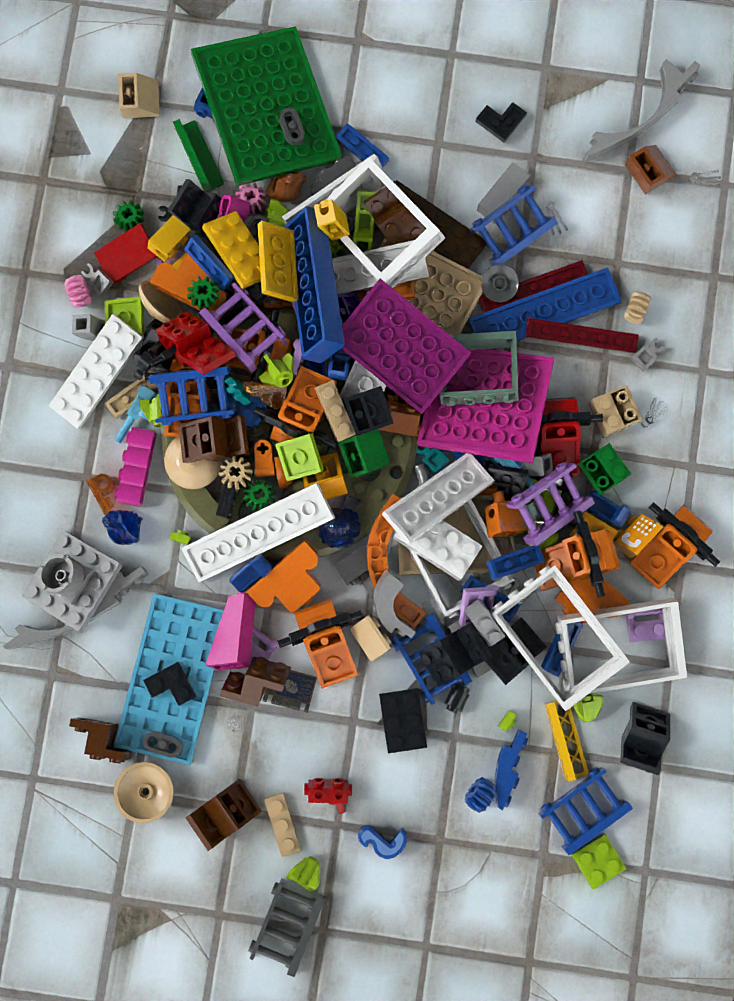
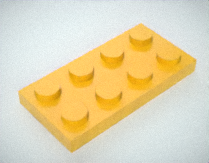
[202,211,261,289]
[258,221,298,302]

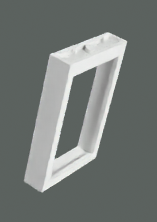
[319,157,445,288]
[408,500,514,619]
[491,565,630,711]
[555,598,687,694]

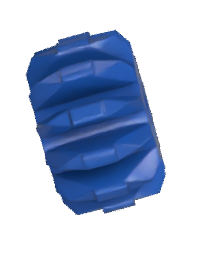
[465,777,496,813]

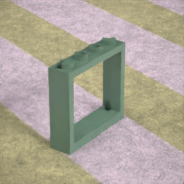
[440,331,519,406]

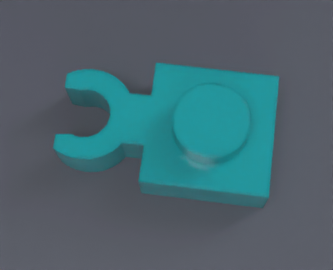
[224,377,251,405]
[416,447,449,474]

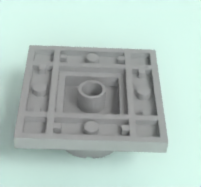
[22,530,123,633]

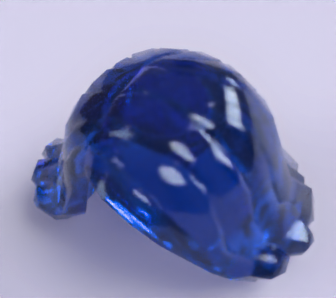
[318,508,361,548]
[102,510,143,545]

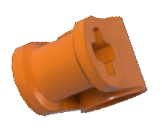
[254,440,276,477]

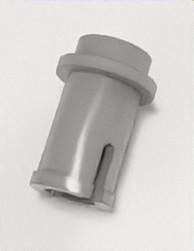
[414,464,430,486]

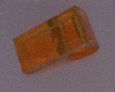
[243,382,287,409]
[86,474,115,516]

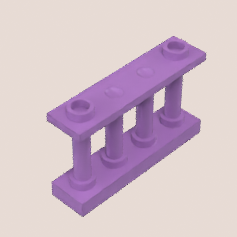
[199,282,287,373]
[506,462,595,546]

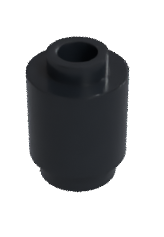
[444,683,470,714]

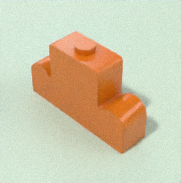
[149,253,228,319]
[246,539,321,613]
[554,579,630,624]

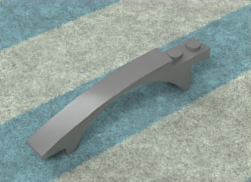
[583,59,701,163]
[3,566,148,650]

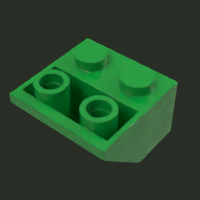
[338,429,391,478]
[577,443,631,496]

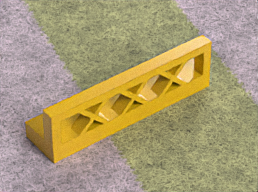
[544,700,589,782]

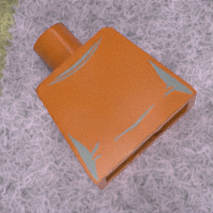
[485,491,528,538]

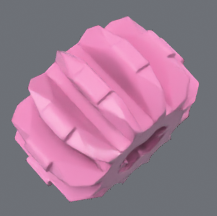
[235,183,267,215]
[65,275,92,308]

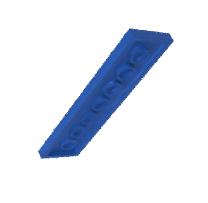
[468,267,622,350]

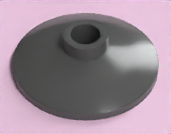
[481,264,519,302]

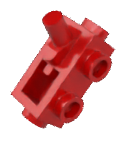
[304,778,352,814]

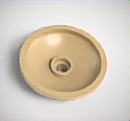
[139,280,185,323]
[164,437,222,489]
[114,762,174,823]

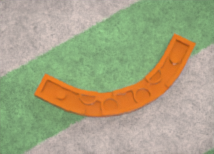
[367,493,426,628]

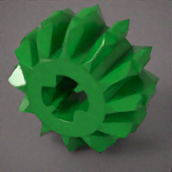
[113,200,145,232]
[187,276,220,310]
[243,479,276,512]

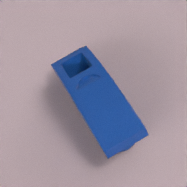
[494,730,528,810]

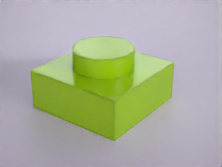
[169,530,192,545]
[497,710,517,731]

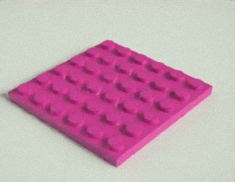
[417,349,554,463]

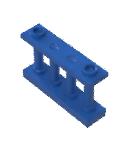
[469,184,558,266]
[148,365,236,426]
[391,613,472,705]
[538,767,633,855]

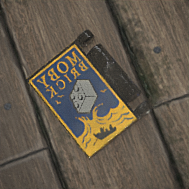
[263,670,317,713]

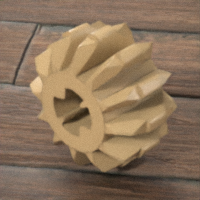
[624,291,651,324]
[219,456,253,490]

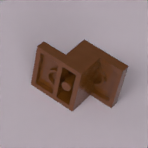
[363,181,426,245]
[178,415,249,464]
[220,657,291,707]
[69,717,132,764]
[186,779,262,851]

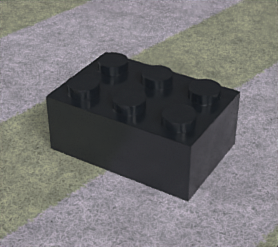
[379,688,427,754]

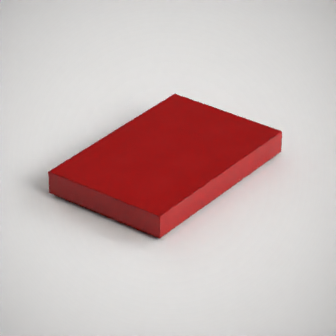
[94,223,158,285]

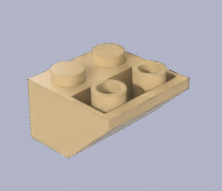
[118,73,160,119]
[588,385,643,438]
[349,615,392,662]

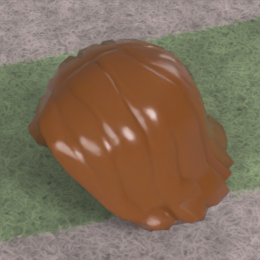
[266,172,307,202]

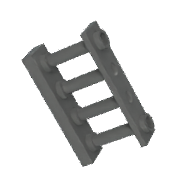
[248,878,325,977]

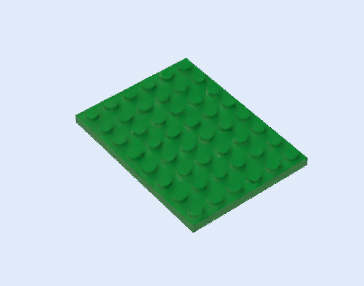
[191,26,342,186]

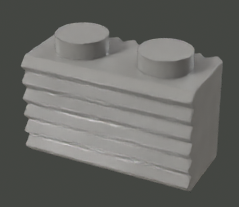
[464,599,505,646]

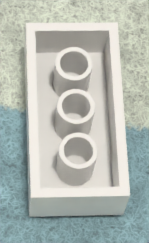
[393,520,482,581]

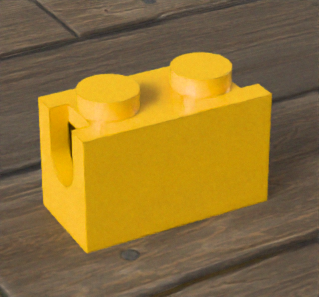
[314,199,350,241]
[147,215,191,262]

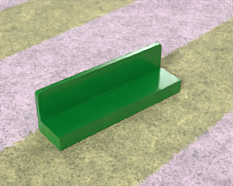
[173,119,224,192]

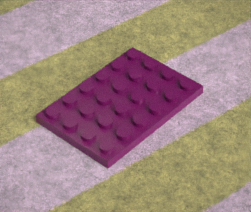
[341,278,471,414]

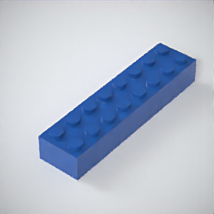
[285,206,345,363]

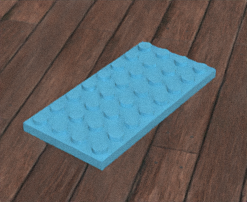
[114,593,224,765]

